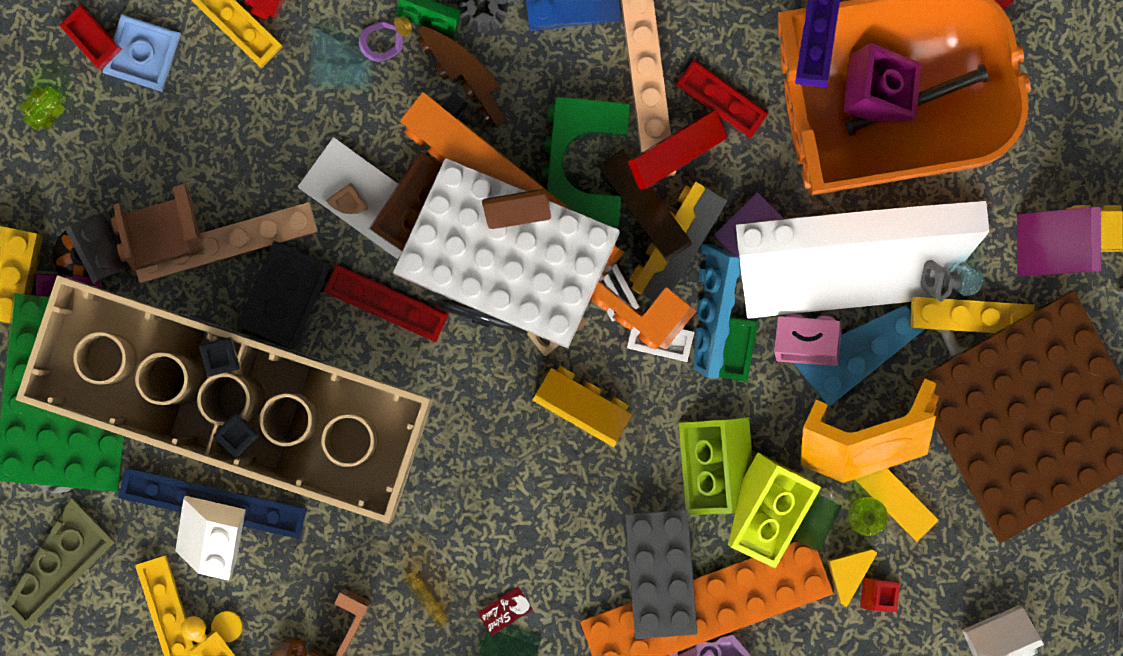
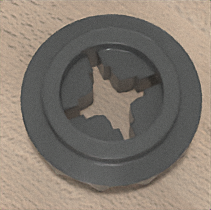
[458,0,507,33]

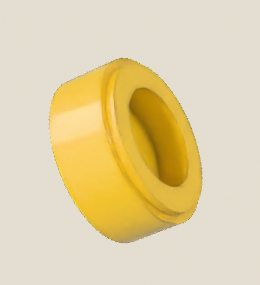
[211,611,243,642]

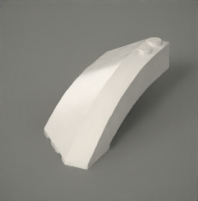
[736,201,989,318]

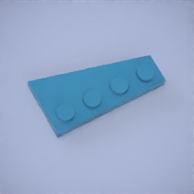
[693,243,741,378]
[793,305,924,407]

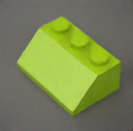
[678,417,753,515]

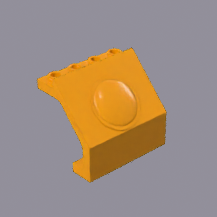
[800,379,939,483]

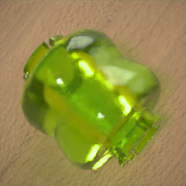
[19,85,65,131]
[847,497,888,537]

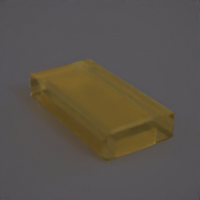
[403,570,450,629]

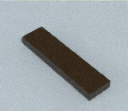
[597,149,692,262]

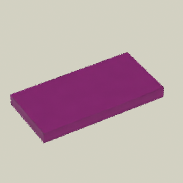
[1017,207,1101,276]

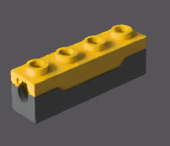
[629,182,727,303]

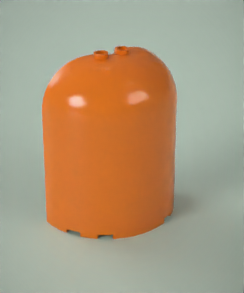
[778,0,1031,195]

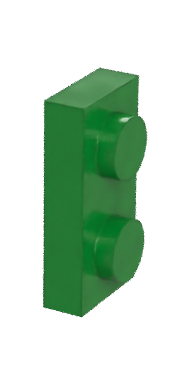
[395,0,461,38]

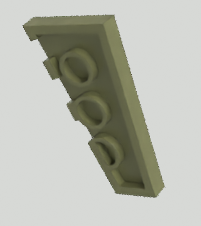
[4,497,116,629]

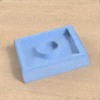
[103,14,181,92]

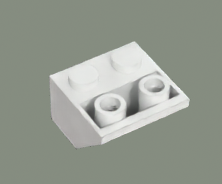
[962,605,1044,656]

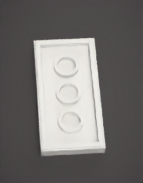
[298,137,402,259]

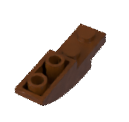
[416,26,507,128]

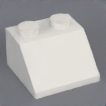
[175,496,246,580]

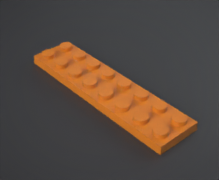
[580,535,833,656]

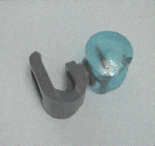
[921,260,984,302]

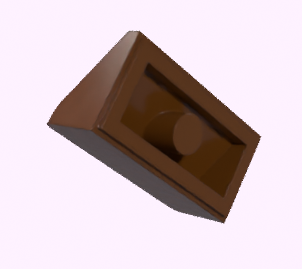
[482,189,551,229]

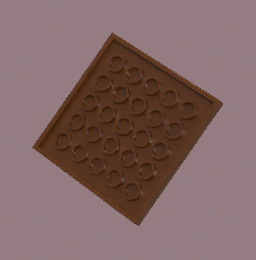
[910,290,1123,543]

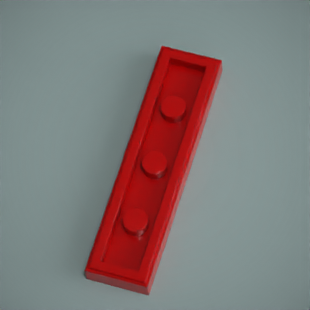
[627,110,728,190]
[324,264,449,342]

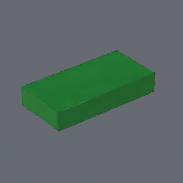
[719,316,758,382]

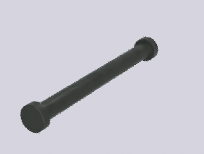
[843,64,990,136]

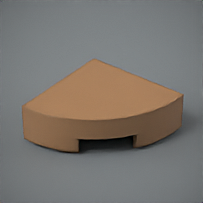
[325,183,369,214]

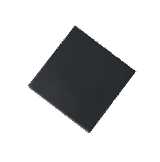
[199,337,240,377]
[213,412,260,459]

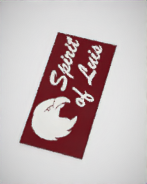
[477,586,533,636]

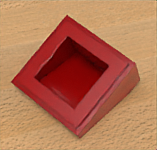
[860,577,900,613]

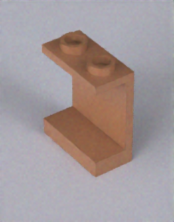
[111,184,204,271]
[307,588,372,656]

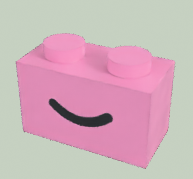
[774,314,842,366]

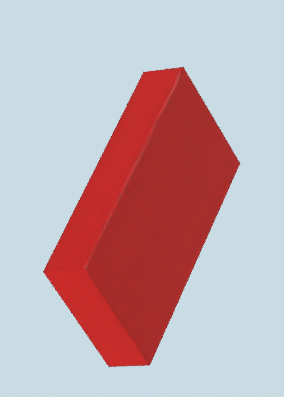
[59,4,123,70]

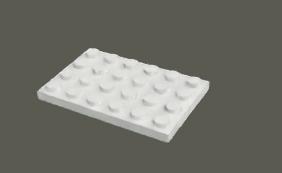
[393,158,620,348]

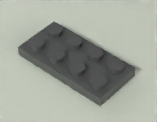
[625,509,697,639]

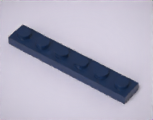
[118,468,308,539]

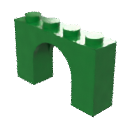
[542,97,630,229]

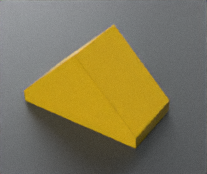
[827,548,877,607]

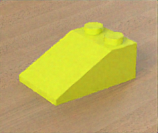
[728,452,821,568]

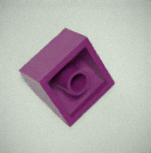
[843,43,922,121]

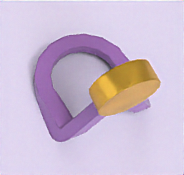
[359,15,412,62]

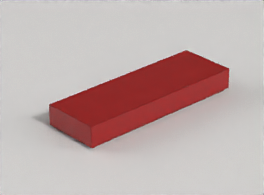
[675,60,769,139]

